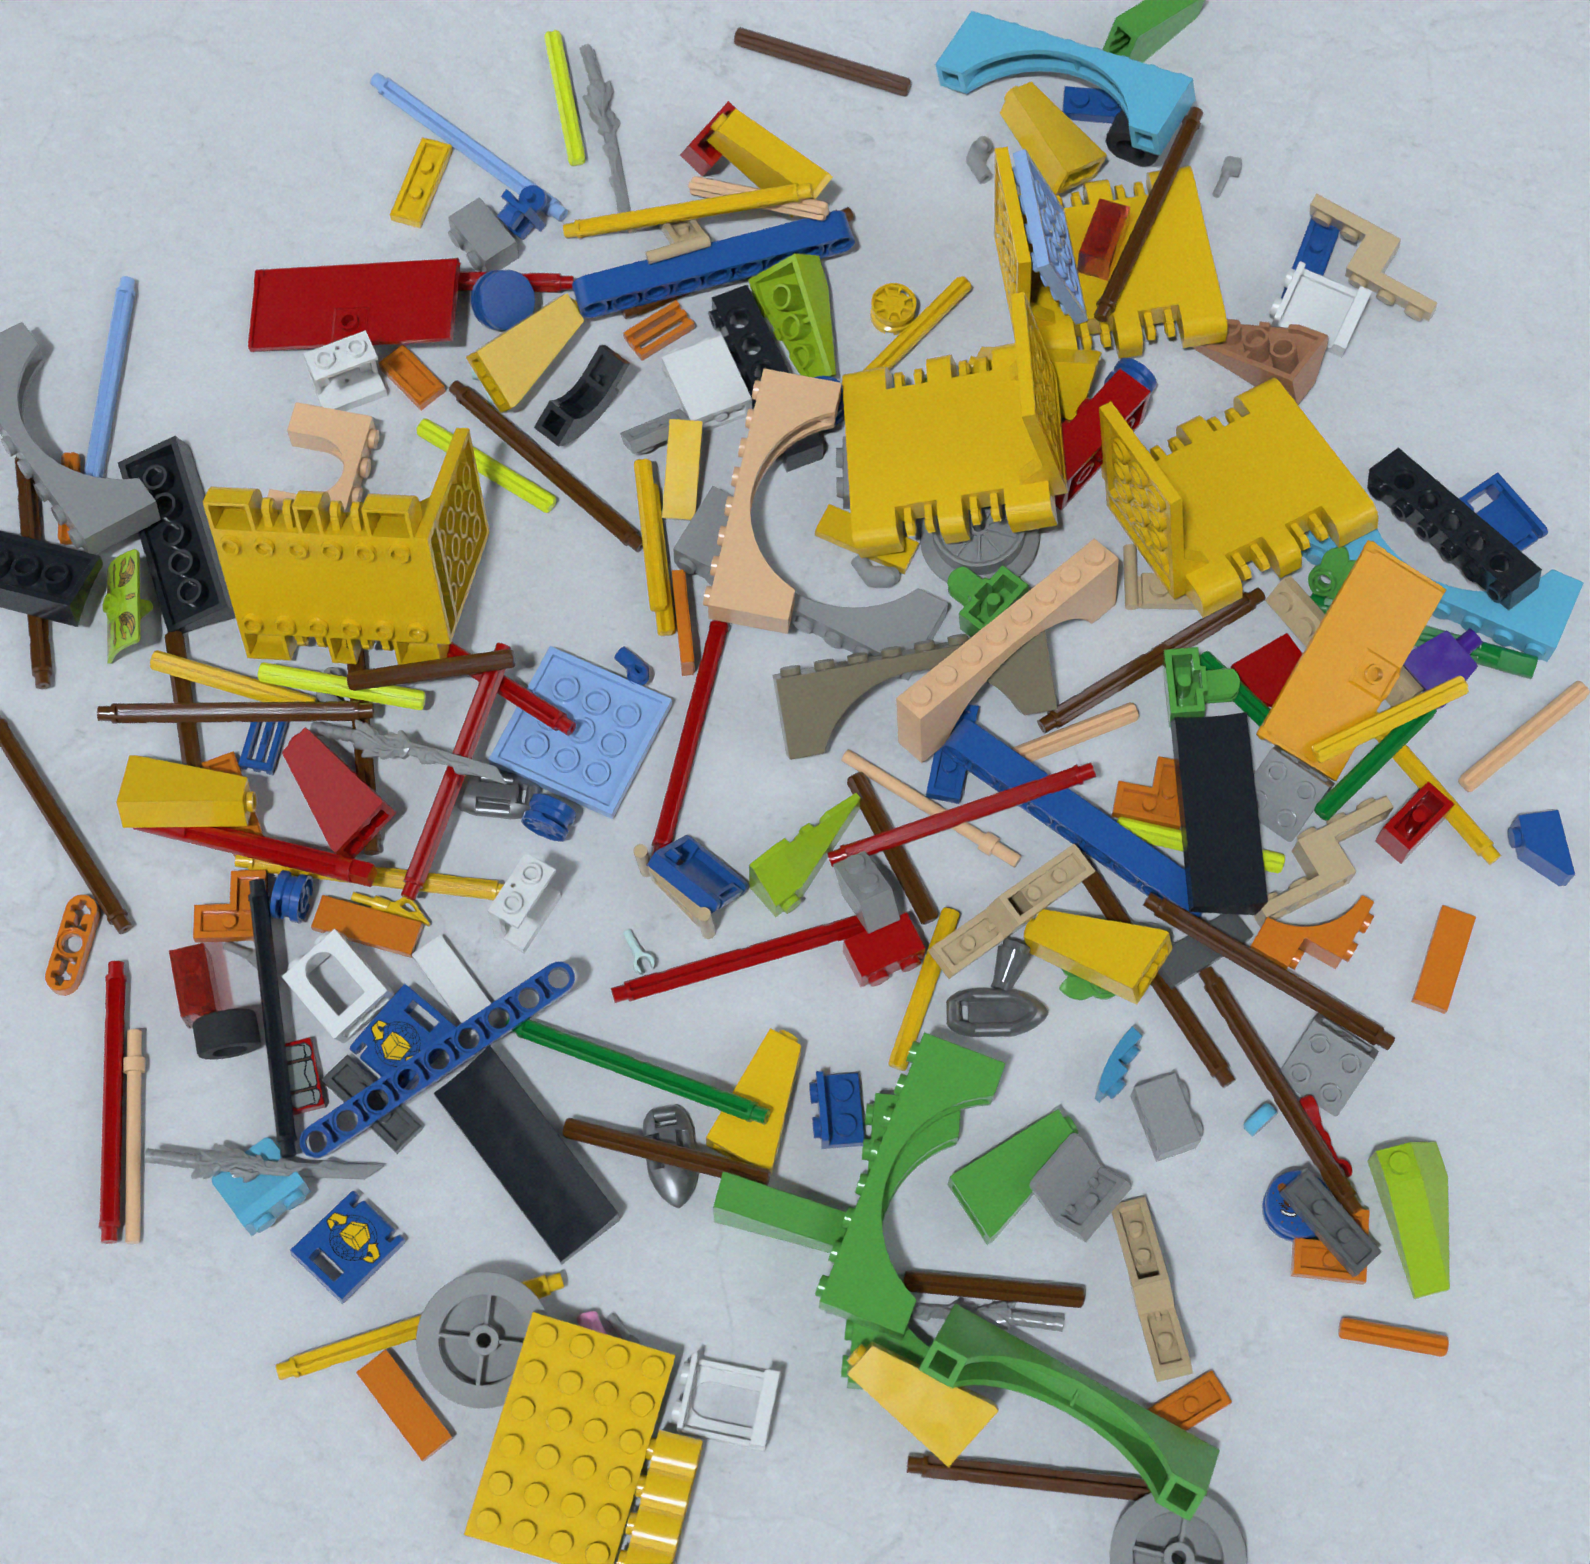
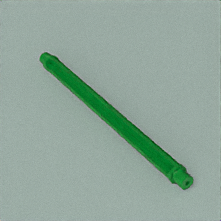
[505,1018,770,1125]

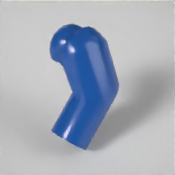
[614,646,649,686]

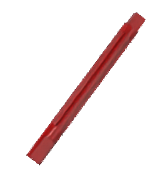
[133,827,378,887]

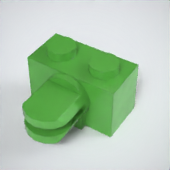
[947,565,1029,637]
[1162,647,1240,728]

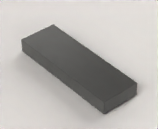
[1158,914,1253,990]
[321,1054,423,1154]
[1279,1168,1382,1277]

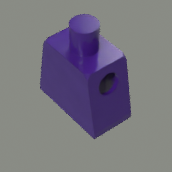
[1403,628,1483,709]

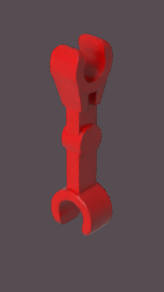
[1299,1095,1352,1178]

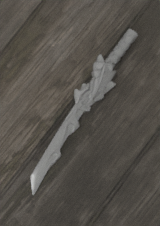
[580,44,631,213]
[310,720,506,785]
[144,1143,383,1183]
[825,1298,1064,1332]

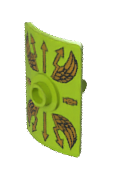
[103,549,153,664]

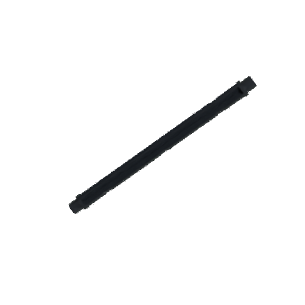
[248,879,298,1158]

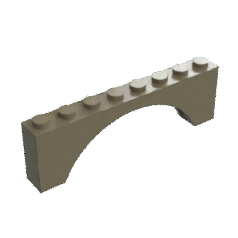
[772,631,1057,760]

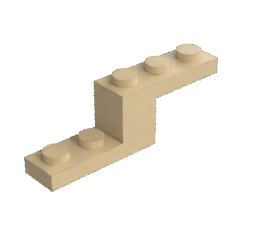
[1309,194,1437,322]
[1265,575,1424,707]
[1254,796,1393,928]
[928,843,1095,979]
[1111,1197,1193,1382]

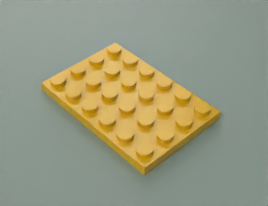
[464,1312,676,1564]

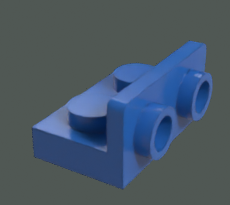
[809,1071,864,1149]

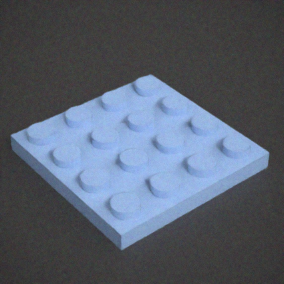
[1012,149,1088,324]
[488,646,672,819]

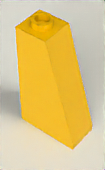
[1000,82,1107,195]
[707,109,833,218]
[466,293,584,413]
[968,346,1102,420]
[116,755,257,828]
[1023,909,1173,1005]
[706,1028,801,1178]
[847,1341,999,1467]

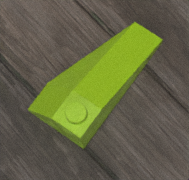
[748,253,836,378]
[749,793,860,917]
[1367,1142,1450,1299]

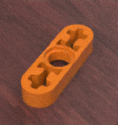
[45,895,101,996]

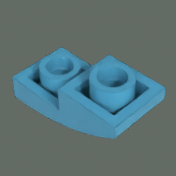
[1095,1026,1143,1103]

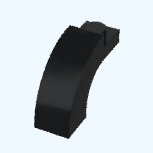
[534,345,630,446]

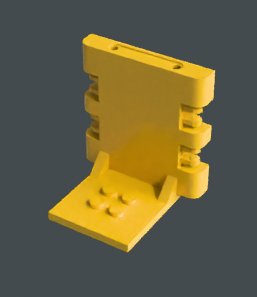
[994,146,1227,359]
[842,292,1068,558]
[1099,377,1378,618]
[203,428,490,665]

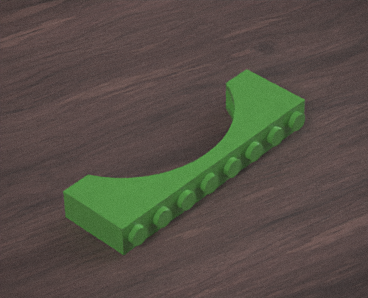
[815,1032,1006,1341]
[841,1093,961,1390]
[919,1303,1220,1521]

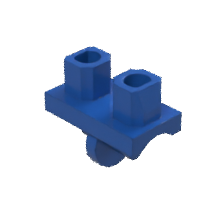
[497,185,547,240]

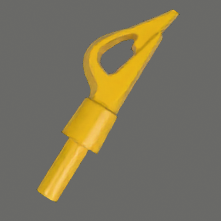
[351,892,430,927]

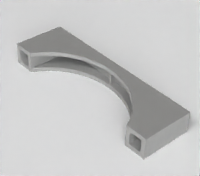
[0,322,160,555]
[673,486,948,681]

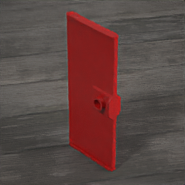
[248,258,461,352]

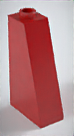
[282,727,397,858]

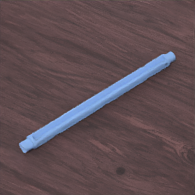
[370,73,568,222]
[84,276,135,478]

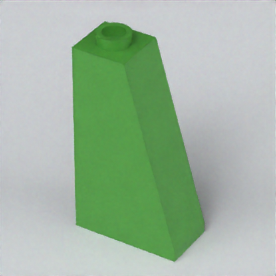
[1102,0,1205,63]
[947,1109,1079,1245]
[713,1172,847,1253]

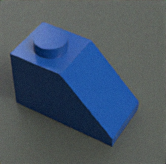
[1508,810,1575,887]

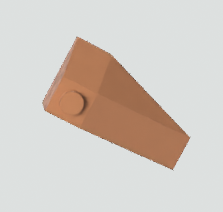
[1192,319,1329,405]

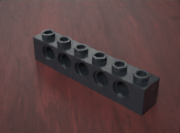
[708,285,823,472]
[1367,447,1542,610]

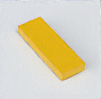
[390,137,453,228]
[662,419,703,521]
[815,504,919,574]

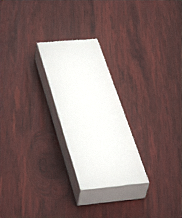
[412,935,501,1039]

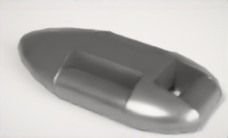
[454,772,541,819]
[946,989,1048,1037]
[642,1105,698,1208]

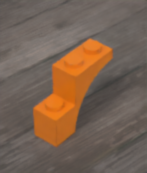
[1250,895,1374,970]

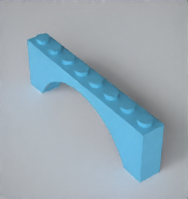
[935,11,1196,155]
[1301,489,1584,662]

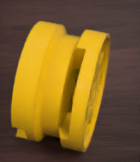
[870,283,916,335]

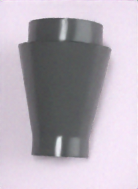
[991,939,1031,991]

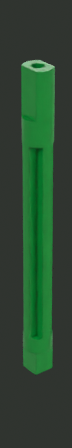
[1308,593,1538,679]

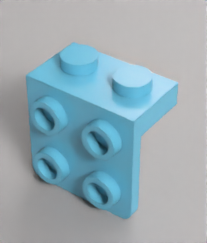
[212,1137,311,1236]

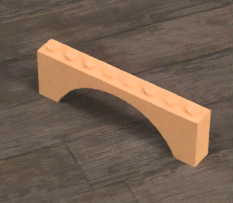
[703,369,842,634]
[896,538,1119,763]

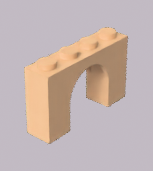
[267,402,379,512]

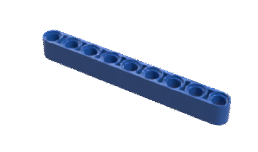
[572,211,855,318]
[942,719,1203,918]
[300,962,575,1159]

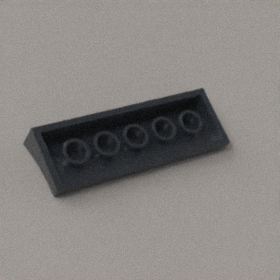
[118,436,236,634]
[0,531,104,627]
[1170,712,1268,915]
[434,1045,620,1265]

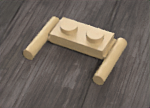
[627,219,711,264]
[1123,544,1197,610]
[633,844,716,939]

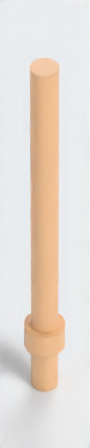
[841,749,1022,868]
[123,1029,145,1244]

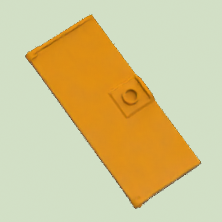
[1256,540,1446,781]

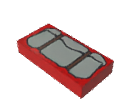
[285,1037,326,1115]

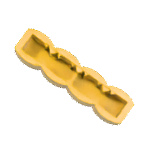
[617,1430,703,1564]

